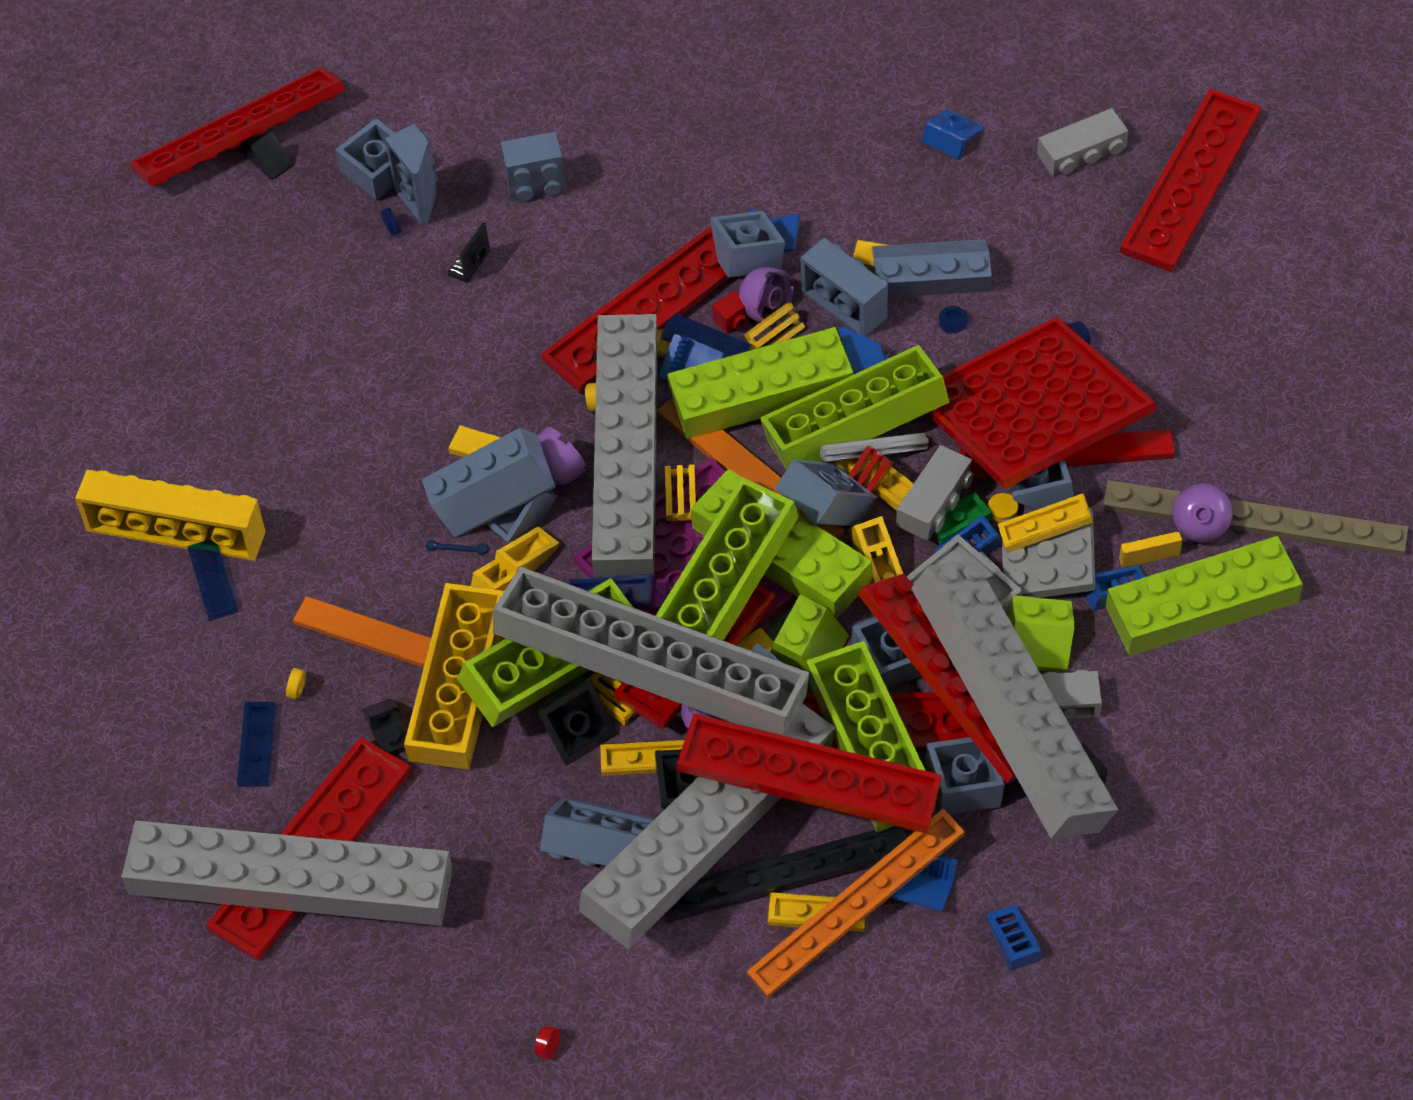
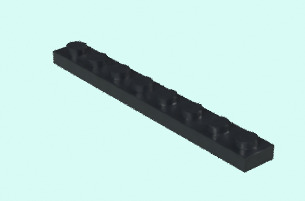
[664,826,907,924]

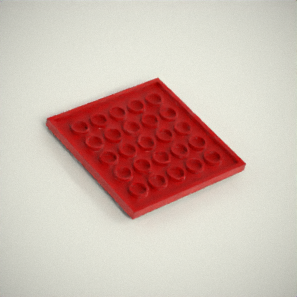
[926,317,1156,489]

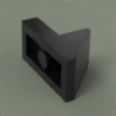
[237,132,294,180]
[362,698,407,756]

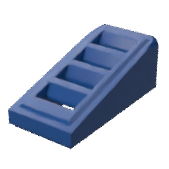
[934,515,1002,554]
[1083,565,1146,611]
[985,904,1042,971]

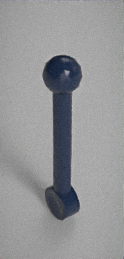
[426,540,488,555]

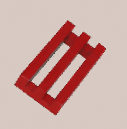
[849,446,893,494]

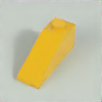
[848,516,903,584]

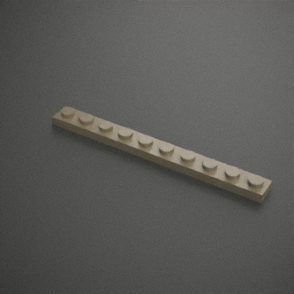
[1103,480,1408,557]

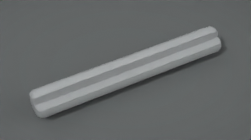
[819,433,929,462]

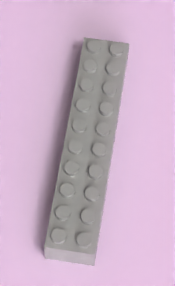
[592,314,658,580]
[911,562,1118,839]
[493,567,809,736]
[579,704,835,950]
[121,820,453,926]

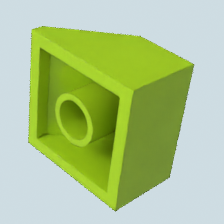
[770,594,849,671]
[1004,595,1074,672]

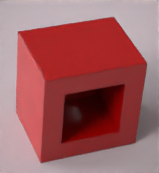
[712,290,750,335]

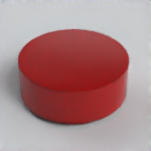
[535,1025,560,1060]

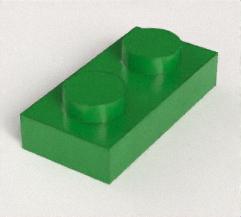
[932,492,992,545]

